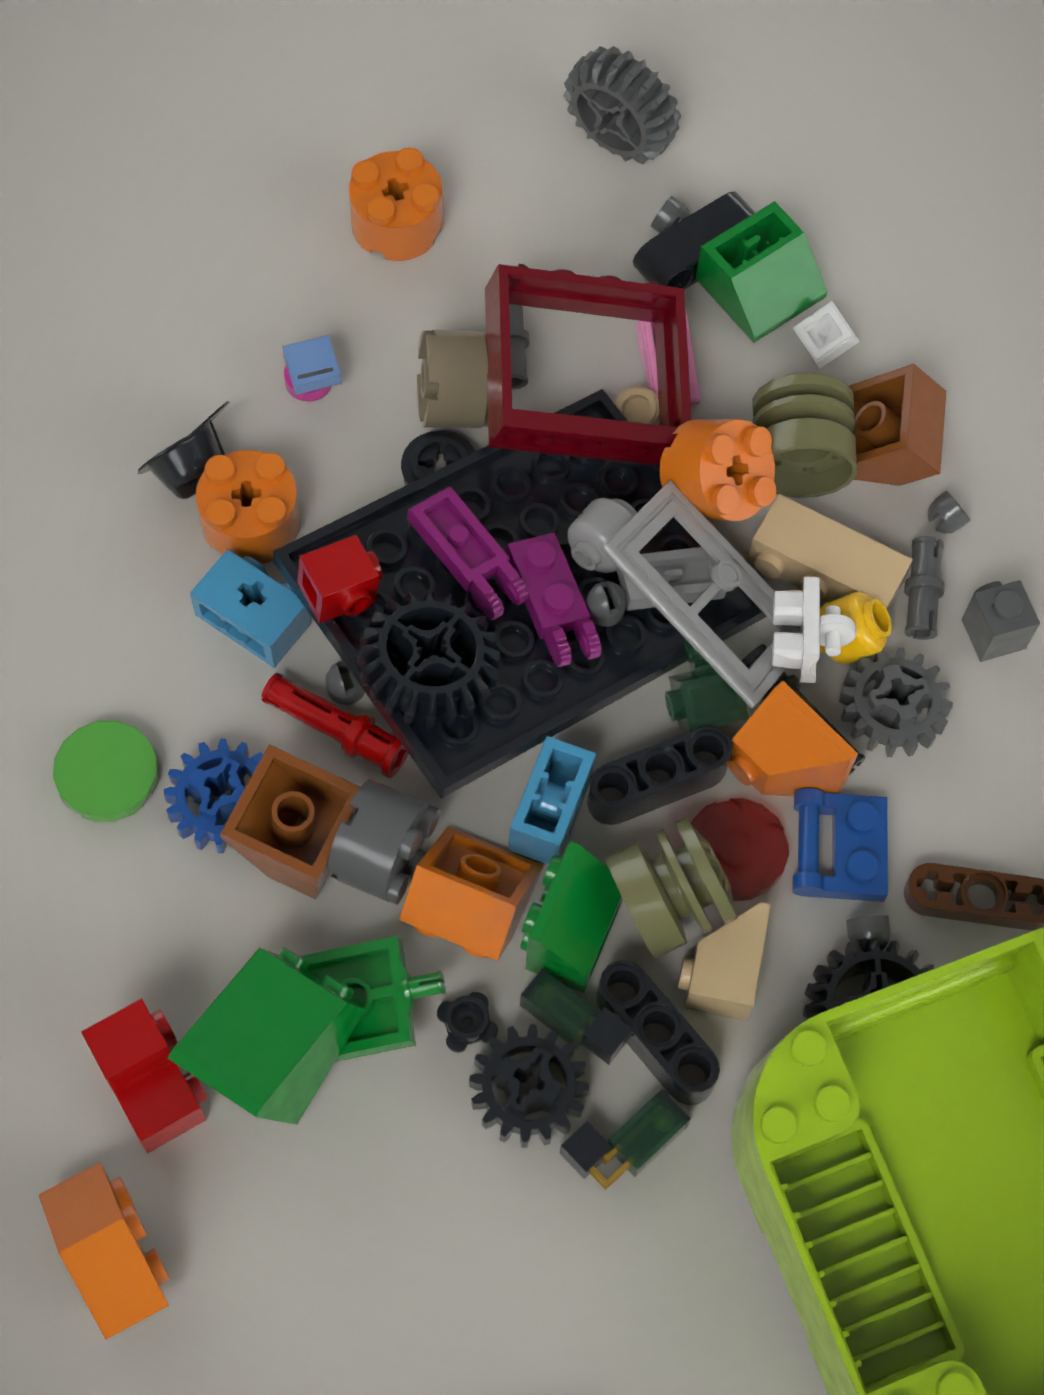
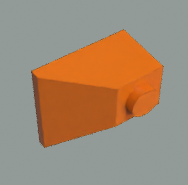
[729,681,858,796]

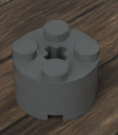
[327,779,441,905]

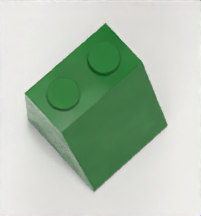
[168,947,366,1125]

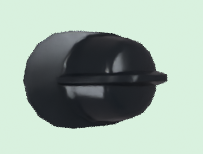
[137,401,230,499]

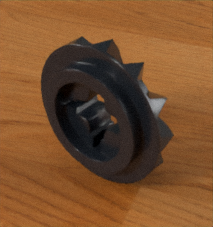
[401,431,475,485]

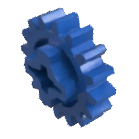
[164,739,263,853]

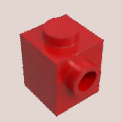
[297,535,382,624]

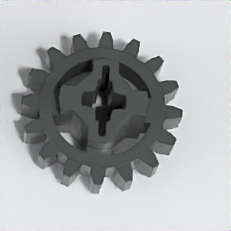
[839,647,953,757]

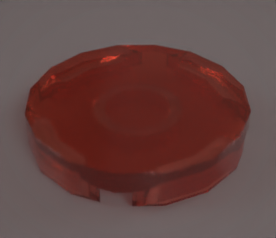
[684,798,789,901]

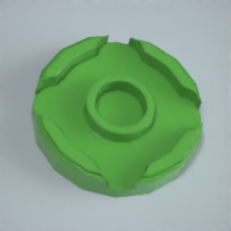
[53,721,159,822]

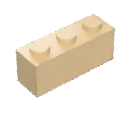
[747,494,913,611]

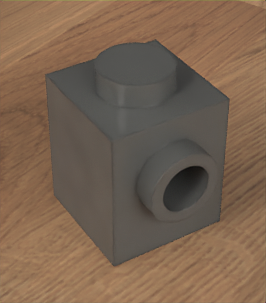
[961,580,1040,662]

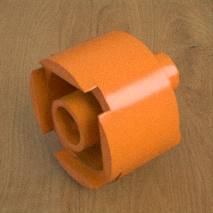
[349,147,443,261]
[660,419,776,521]
[196,450,300,564]

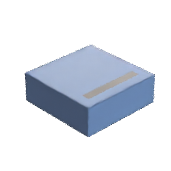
[282,335,342,395]

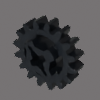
[469,1024,589,1148]

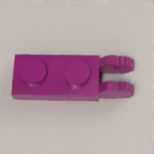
[407,487,530,620]
[505,532,602,667]

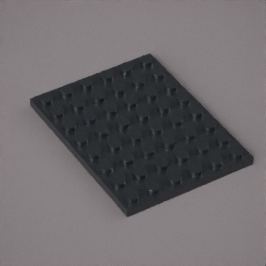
[273,389,767,799]

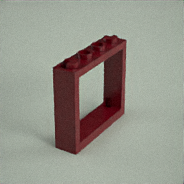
[485,263,692,466]

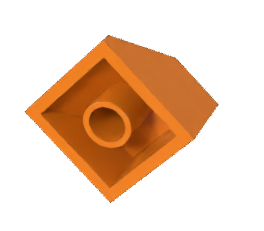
[399,826,544,961]

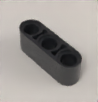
[633,191,755,290]
[587,726,732,825]
[596,960,720,1105]

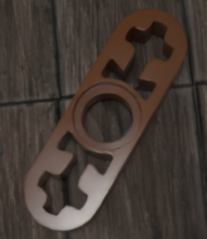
[904,863,1044,931]

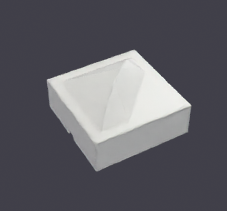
[793,301,859,369]

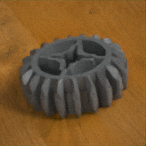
[563,46,681,164]

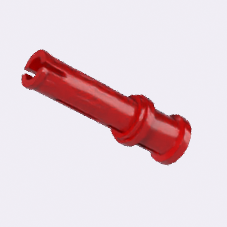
[261,673,408,778]

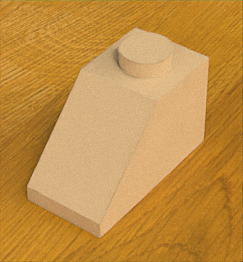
[677,902,771,1021]

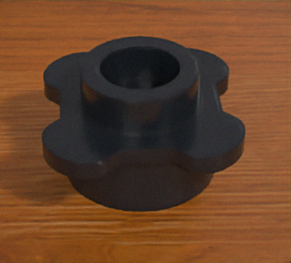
[437,992,498,1053]

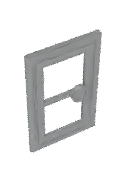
[601,480,800,709]

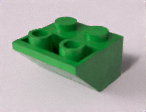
[696,201,827,343]
[520,841,623,993]

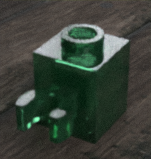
[665,638,749,732]

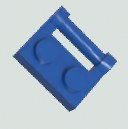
[792,788,888,902]

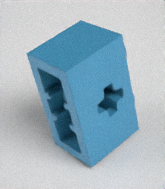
[190,549,311,668]
[508,736,596,864]

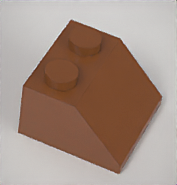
[849,364,947,486]
[220,744,360,900]

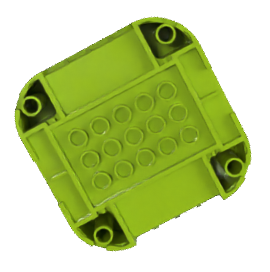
[731,928,1044,1395]

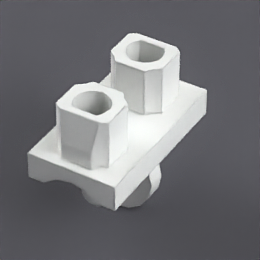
[772,577,856,683]

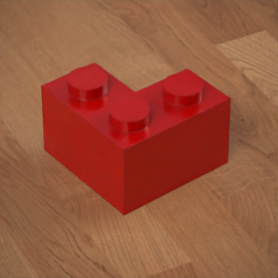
[81,998,208,1154]

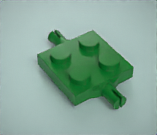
[301,936,446,1062]

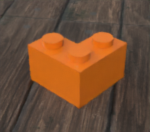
[38,1162,170,1340]

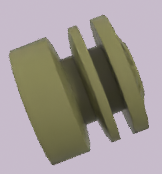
[752,373,857,498]
[605,817,738,959]

